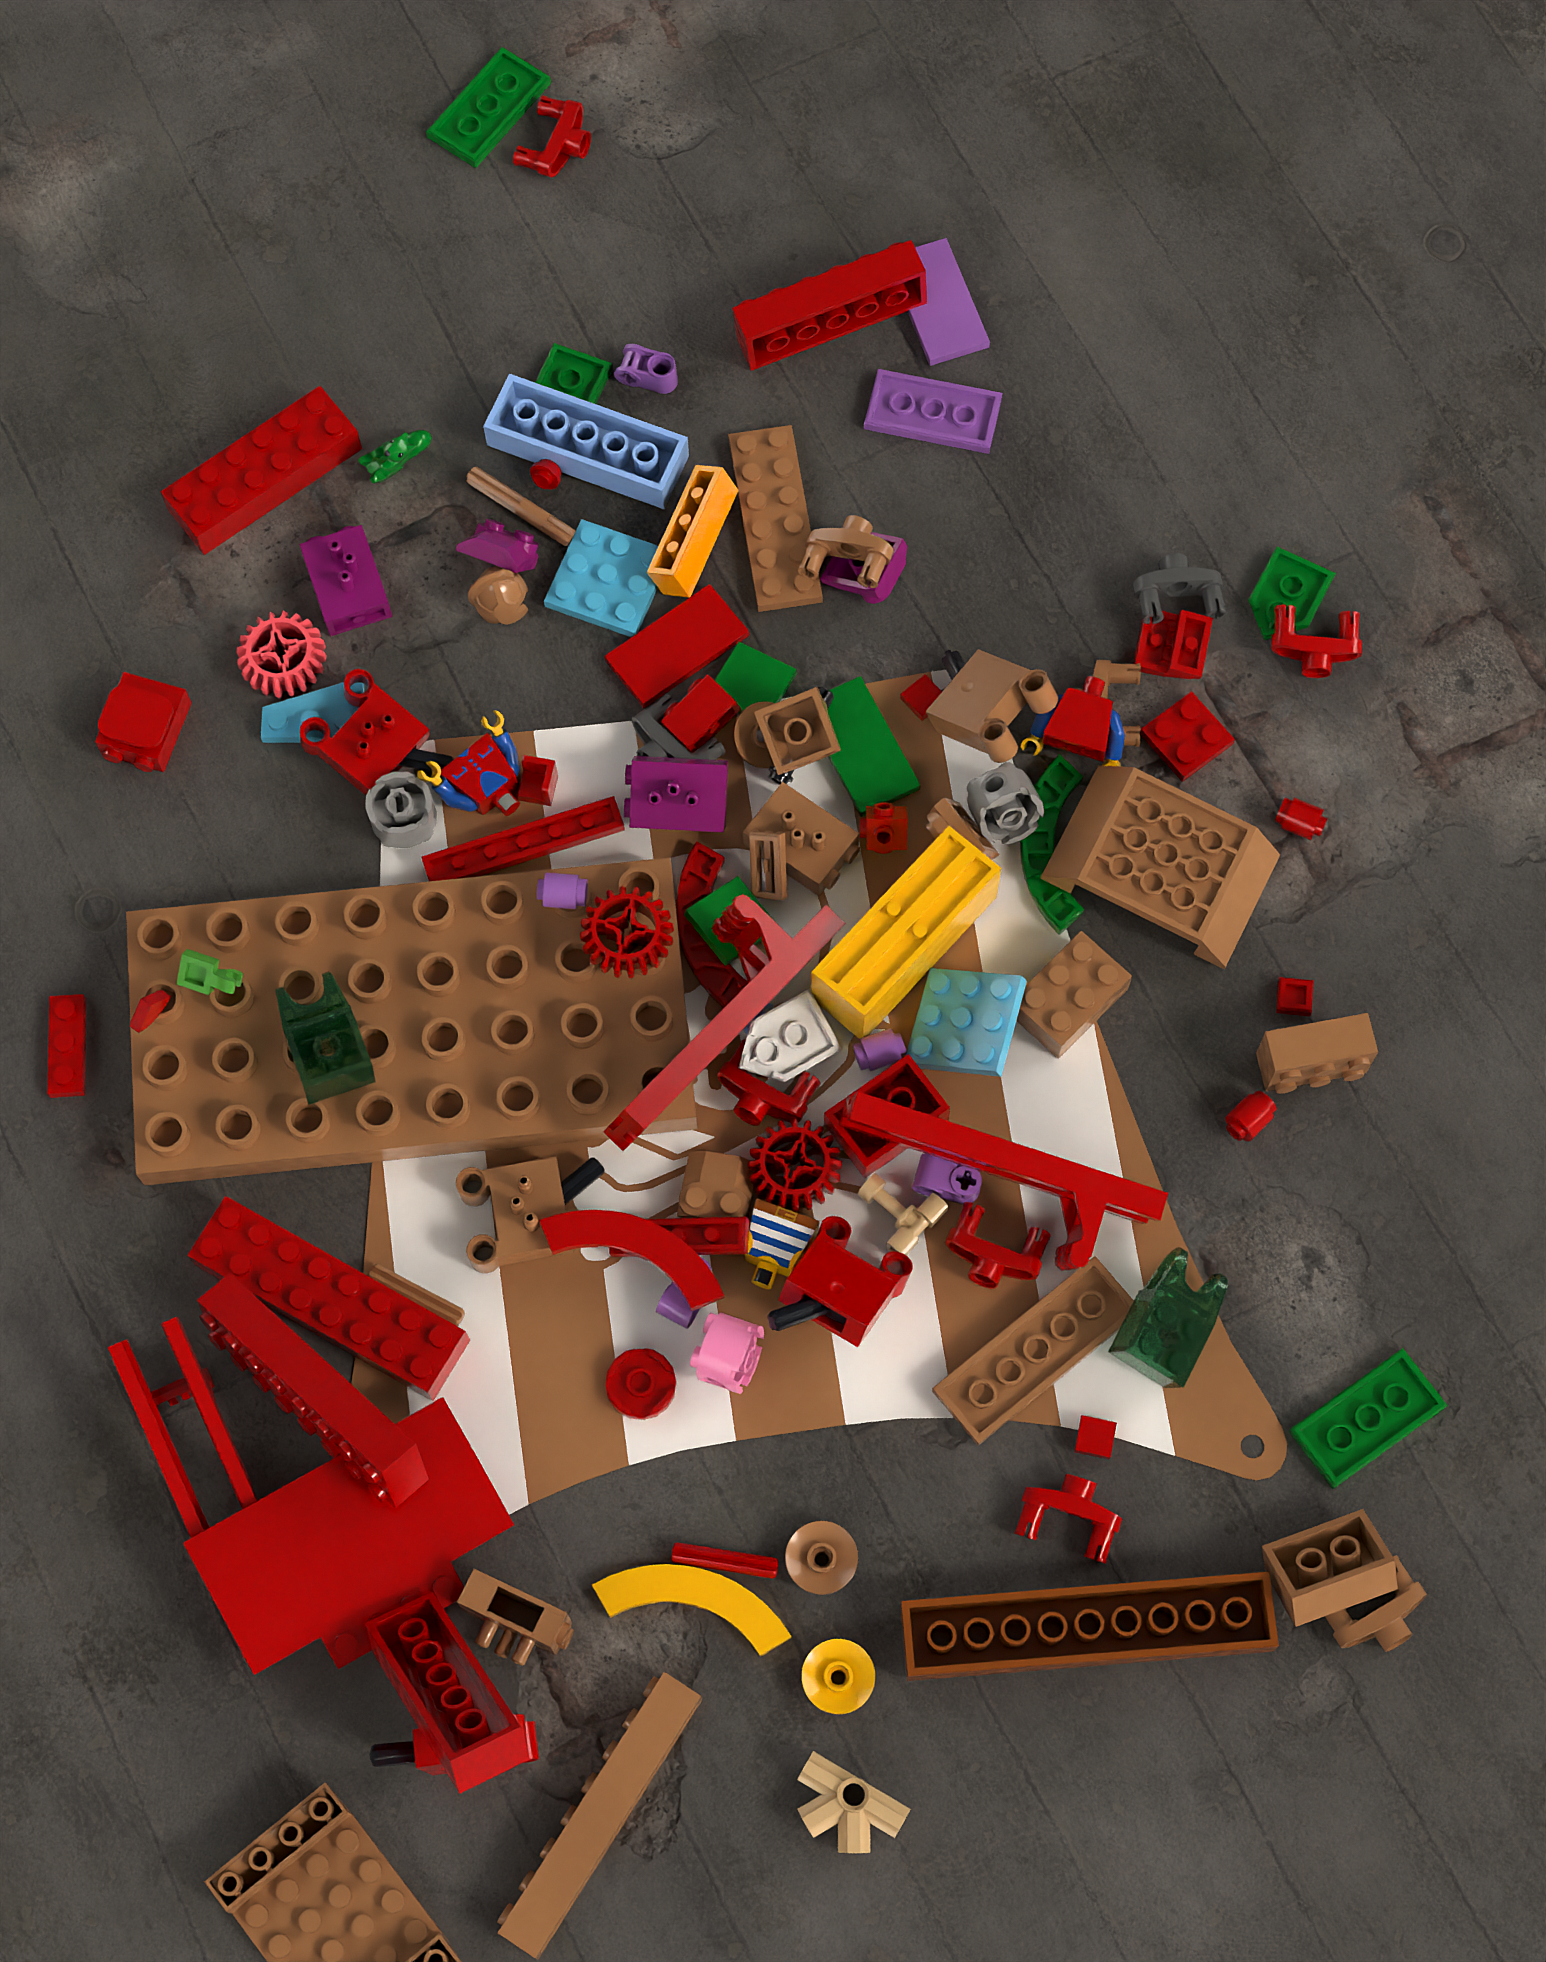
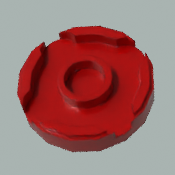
[605,1348,677,1420]

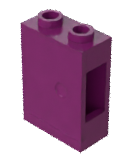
[299,525,393,637]
[624,756,728,832]

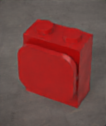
[95,672,192,772]

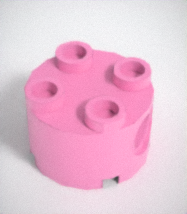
[690,1312,764,1394]

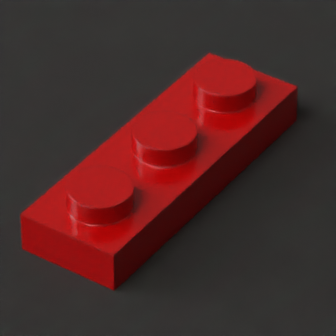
[47,994,86,1098]

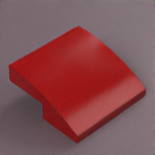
[1133,610,1213,679]

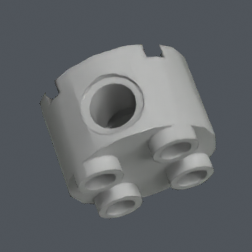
[966,762,1044,844]
[365,772,437,848]

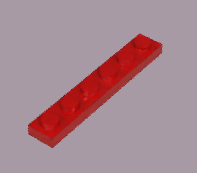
[421,796,625,881]

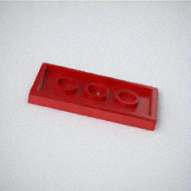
[604,584,749,708]

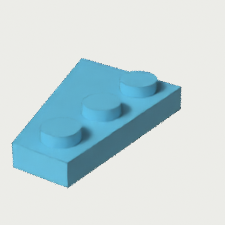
[261,682,365,743]

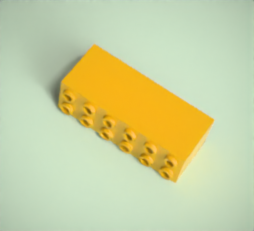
[811,826,1001,1039]

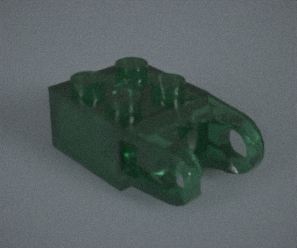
[275,972,376,1105]
[1108,1247,1228,1388]

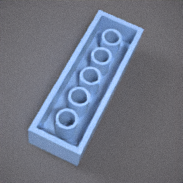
[483,374,689,509]

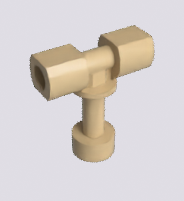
[858,1173,948,1256]

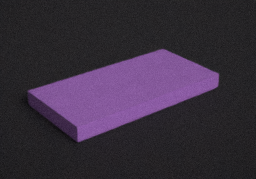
[907,238,990,366]
[864,369,1003,454]

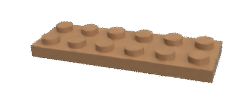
[728,425,823,612]
[932,1256,1142,1446]

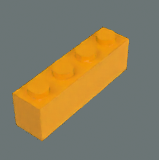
[647,465,738,598]

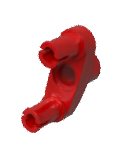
[513,95,591,177]
[1271,604,1362,678]
[717,1039,821,1126]
[945,1201,1051,1289]
[1014,1474,1123,1564]

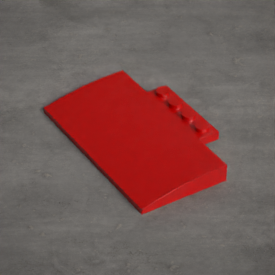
[182,1397,514,1675]

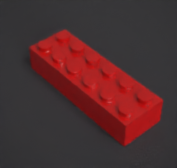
[732,240,927,371]
[160,386,362,555]
[365,1592,530,1794]

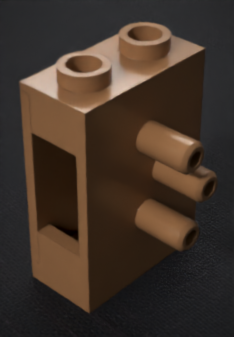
[742,782,860,896]
[457,1569,574,1666]

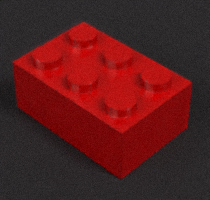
[824,1054,950,1178]

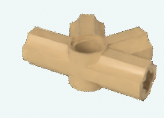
[797,1751,911,1853]

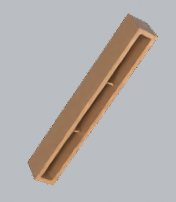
[497,1672,702,1959]

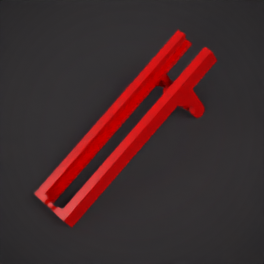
[603,894,846,1151]
[839,1091,1168,1271]
[107,1316,259,1658]

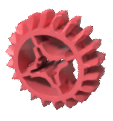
[236,610,327,699]

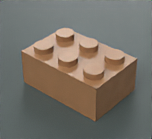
[1016,931,1132,1059]
[1256,1013,1378,1094]
[1262,1509,1398,1627]

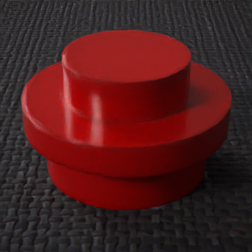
[530,459,562,489]

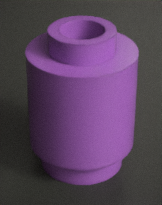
[537,872,588,909]
[852,1028,906,1071]

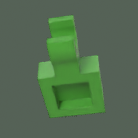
[177,949,243,995]

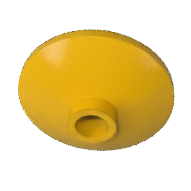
[802,1639,875,1714]

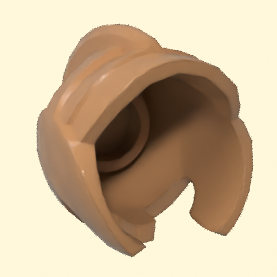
[468,566,528,625]

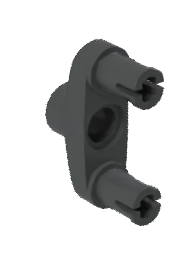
[1133,553,1227,624]
[632,694,725,760]

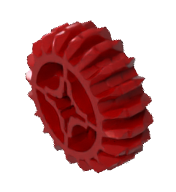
[580,886,674,979]
[748,1118,842,1212]

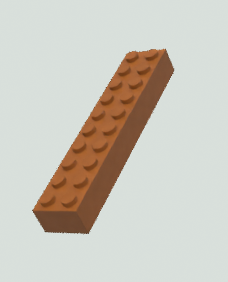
[900,1572,1279,1681]

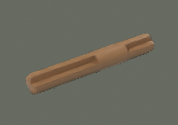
[466,467,576,546]

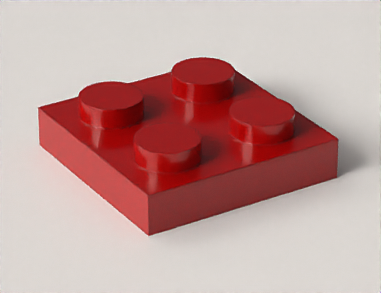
[1140,691,1235,782]

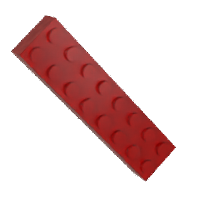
[187,1196,470,1401]
[197,1273,429,1509]

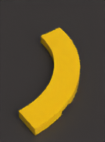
[592,1564,792,1657]

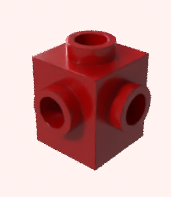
[859,802,908,854]

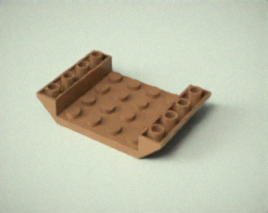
[1040,765,1280,969]
[204,1782,462,1962]

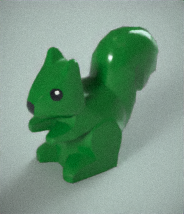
[358,430,432,484]

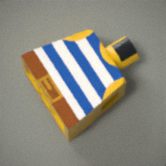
[745,1199,820,1289]

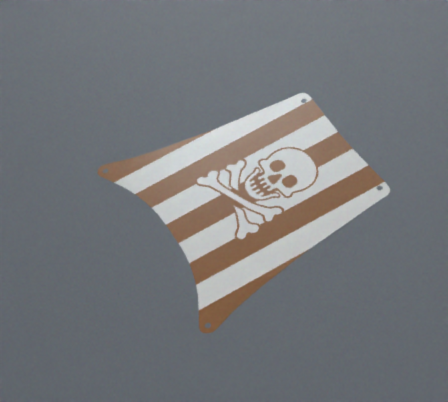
[351,670,1287,1515]

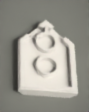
[738,989,842,1082]

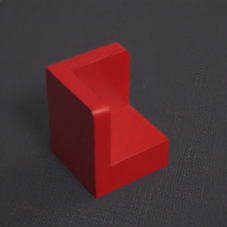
[517,755,558,806]

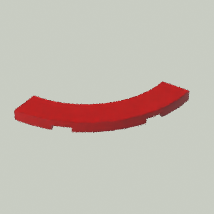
[676,841,748,1008]
[539,1210,725,1311]

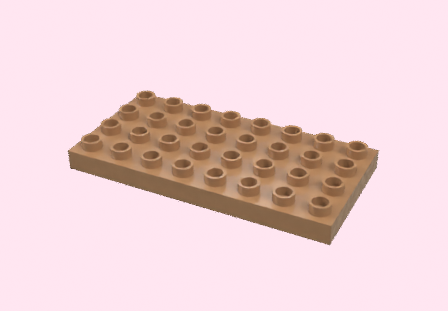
[126,858,698,1185]

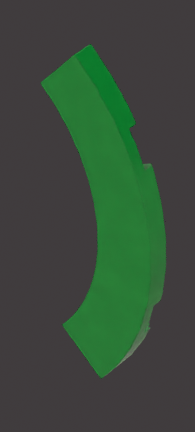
[1020,754,1084,935]

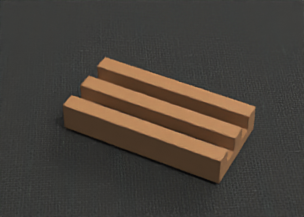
[749,829,787,900]

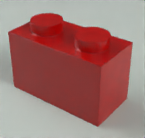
[661,674,741,753]

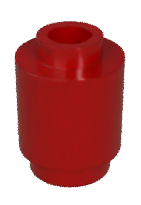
[1275,797,1328,840]
[1225,1091,1277,1142]

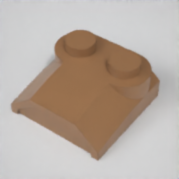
[754,687,841,775]
[926,797,1000,860]
[676,1151,756,1218]

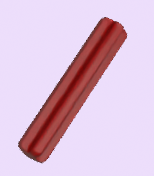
[671,1542,779,1579]

